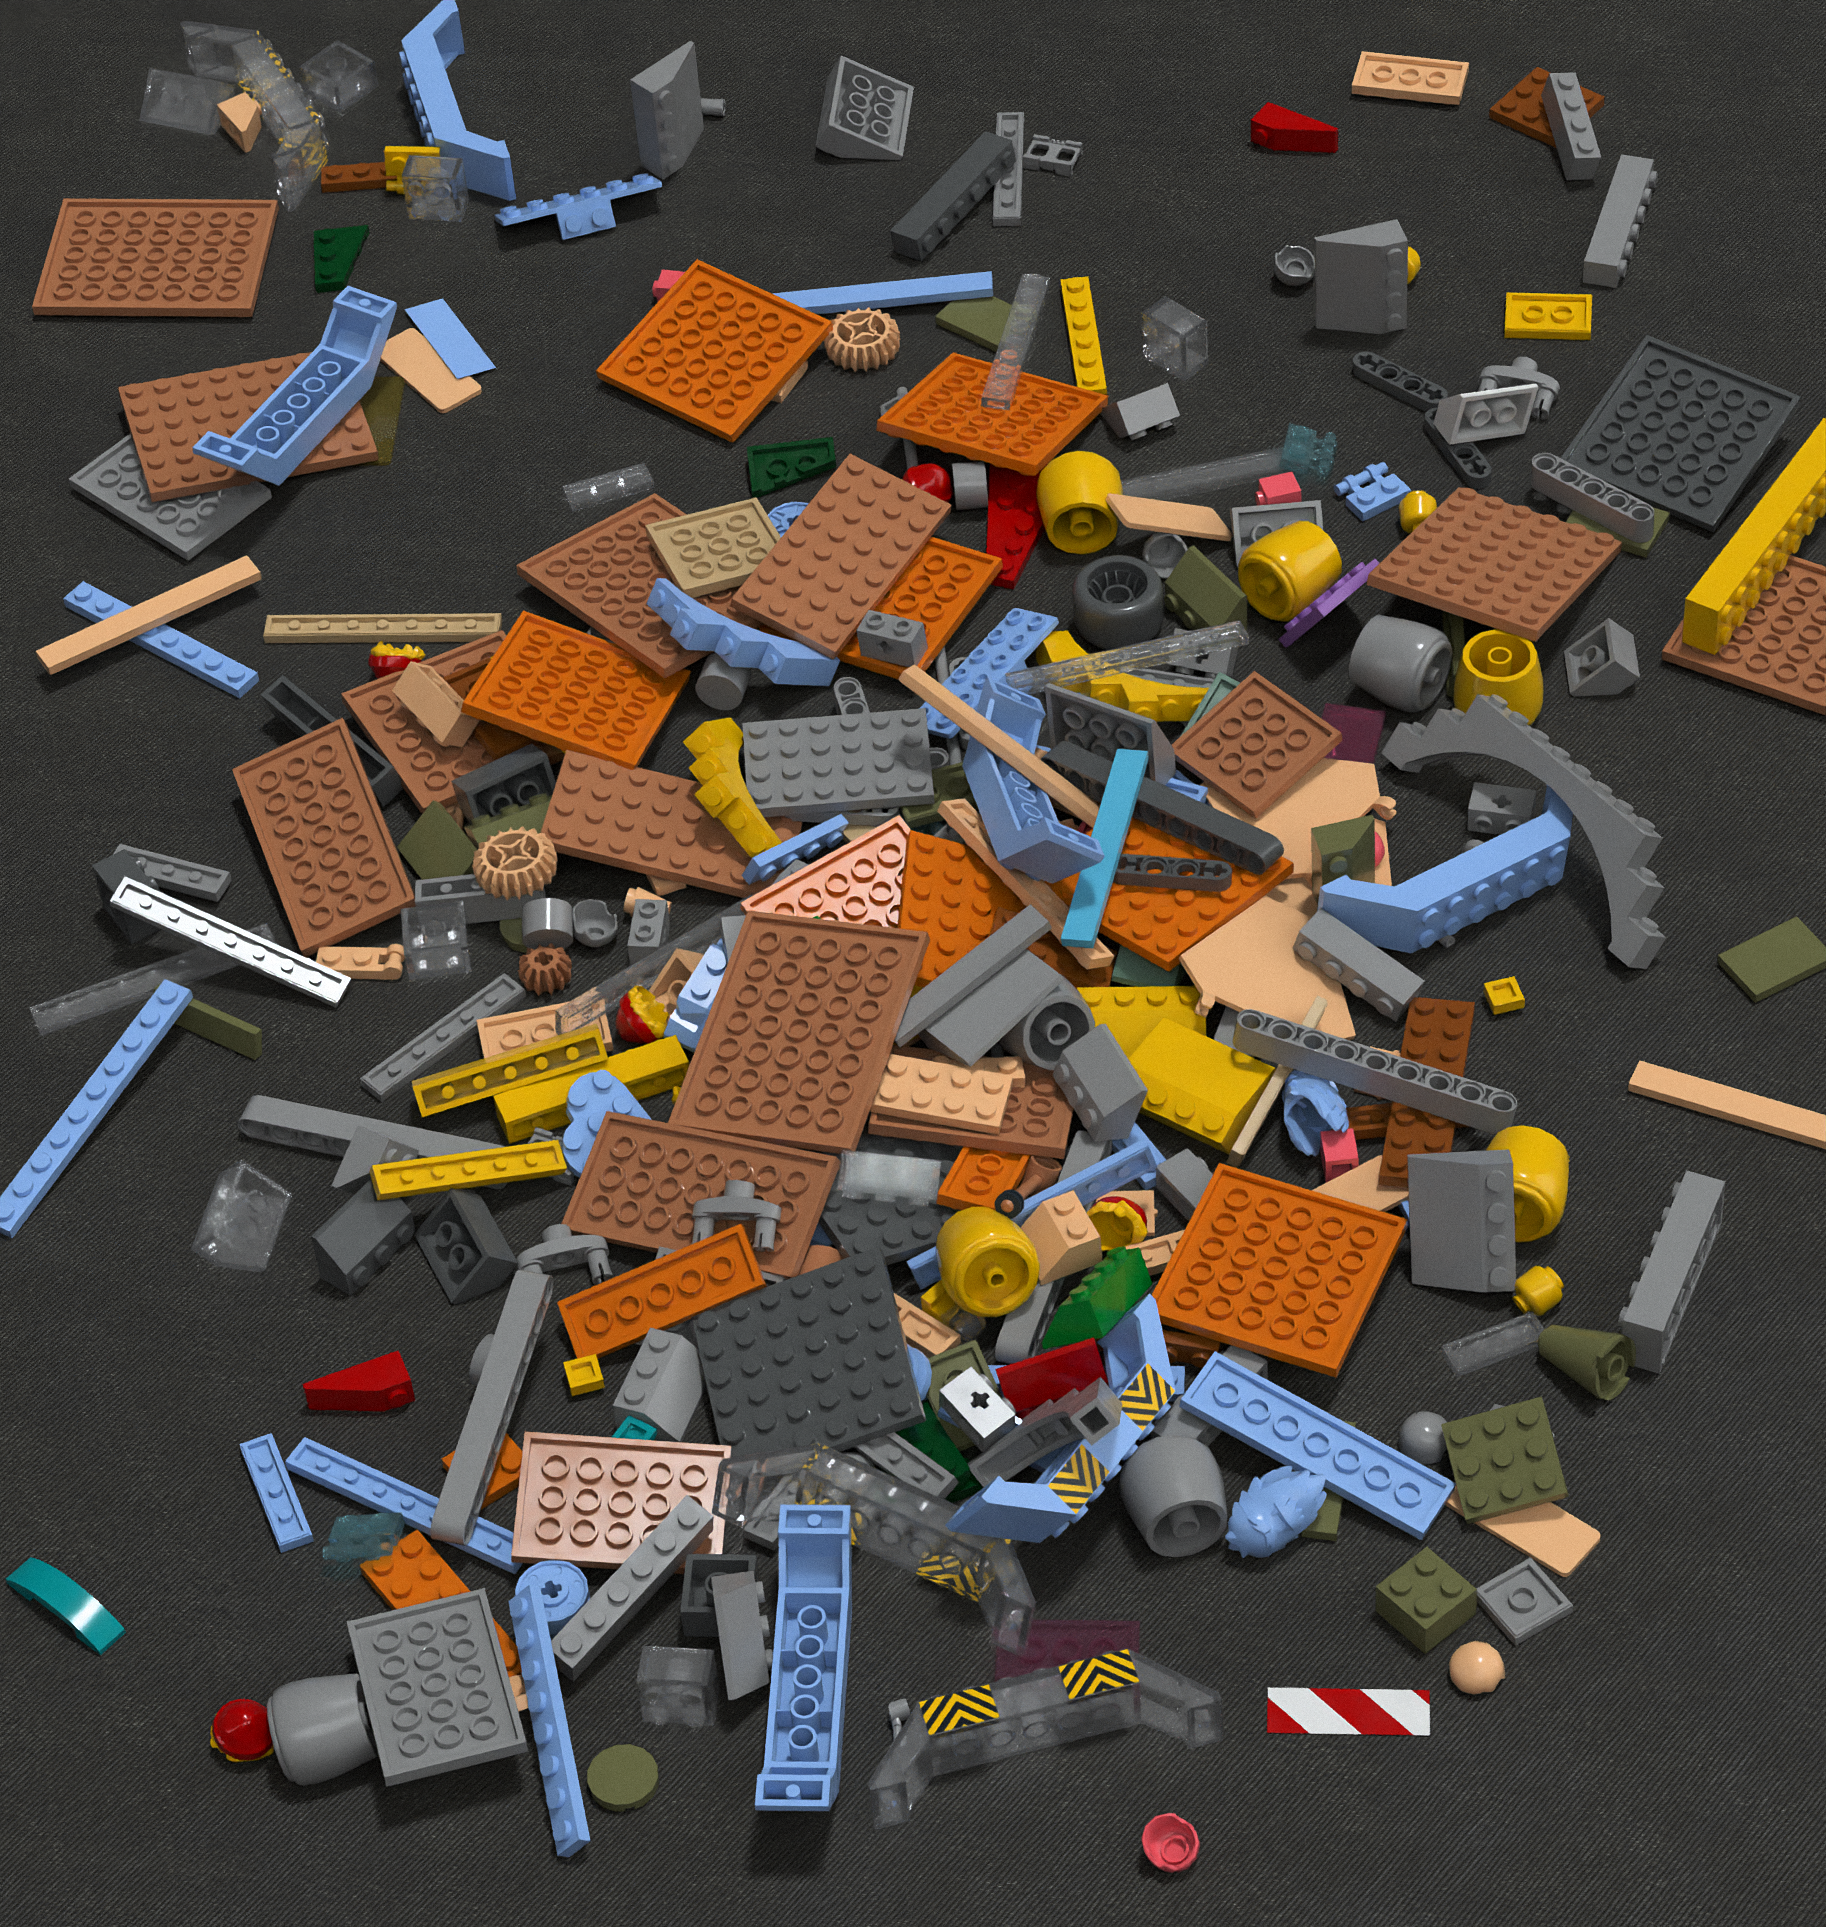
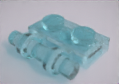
[1279,423,1338,477]
[322,1512,405,1563]

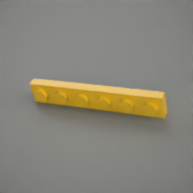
[1060,277,1107,395]
[369,1140,567,1200]

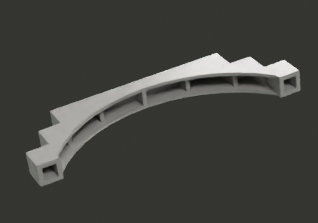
[1381,694,1666,969]

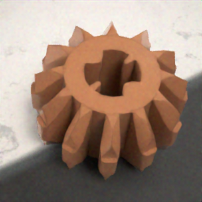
[518,943,572,996]

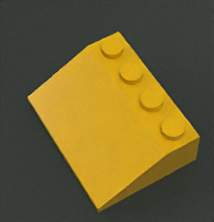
[1077,986,1207,1059]
[1128,1017,1276,1155]

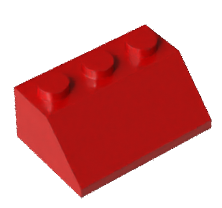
[995,1337,1109,1420]

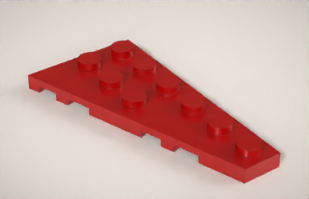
[986,463,1046,589]

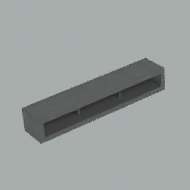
[890,131,1016,261]
[261,675,404,807]

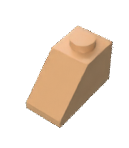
[217,92,262,153]

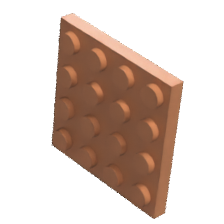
[1172,671,1343,819]

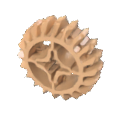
[824,307,900,372]
[472,826,558,900]

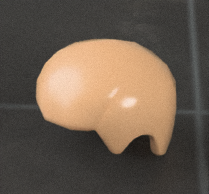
[1449,1641,1505,1695]

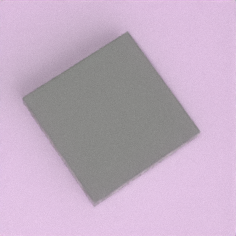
[1476,1557,1573,1646]

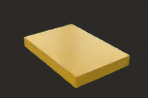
[1504,292,1592,340]

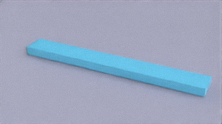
[1061,749,1149,949]

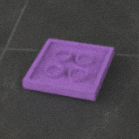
[1279,559,1379,648]

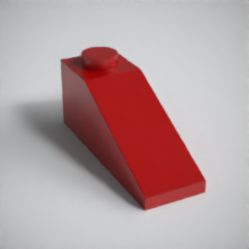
[1250,102,1338,153]
[302,1351,415,1412]

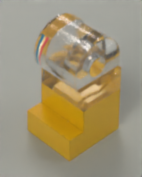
[921,1280,986,1344]

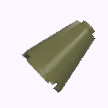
[1538,1325,1636,1400]

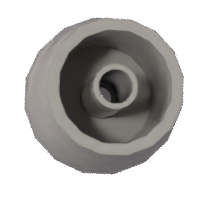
[1349,615,1453,713]
[998,975,1095,1070]
[1119,1434,1227,1557]
[267,1674,379,1785]

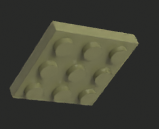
[1441,1397,1569,1524]

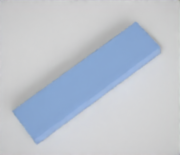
[239,1433,314,1553]

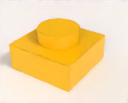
[1483,976,1525,1015]
[563,1354,605,1396]

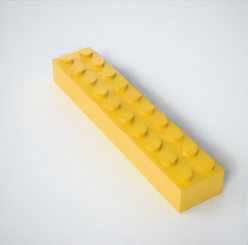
[1682,418,1826,655]

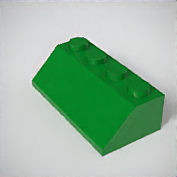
[1041,1246,1153,1349]

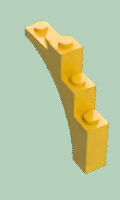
[1036,631,1209,723]
[683,717,782,858]

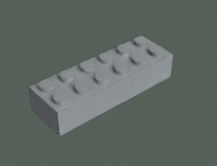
[1618,1170,1725,1374]

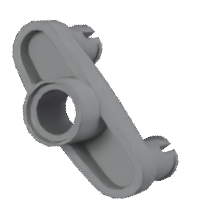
[1478,357,1560,420]
[691,1180,782,1252]
[516,1224,614,1285]

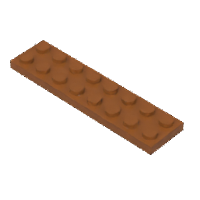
[1379,997,1475,1188]

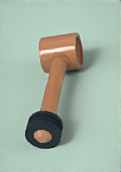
[995,1155,1062,1219]

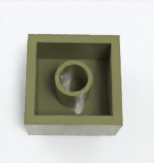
[1376,1547,1477,1654]

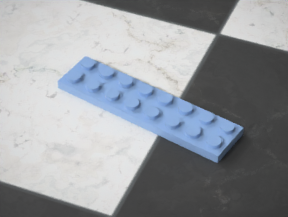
[1179,1351,1456,1540]

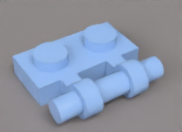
[1334,462,1411,521]

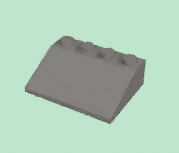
[630,40,704,179]
[815,56,914,160]
[1315,219,1408,334]
[1045,683,1176,785]
[918,949,1064,1067]
[1407,1149,1516,1292]

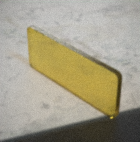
[350,377,405,466]

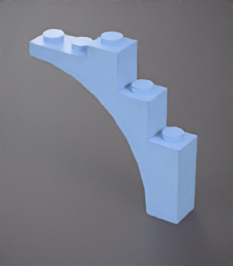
[646,578,840,686]

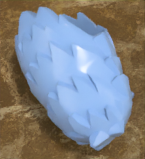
[1282,1070,1349,1156]
[1225,1466,1327,1558]

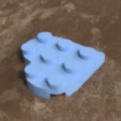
[561,1070,652,1177]

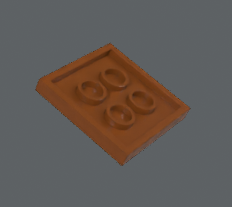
[1489,67,1605,148]

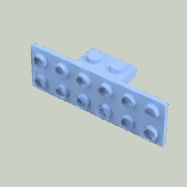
[494,173,662,240]
[918,608,1059,739]

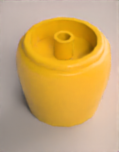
[1036,451,1123,554]
[1238,521,1342,622]
[1453,629,1543,726]
[1485,1125,1569,1242]
[935,1207,1040,1317]

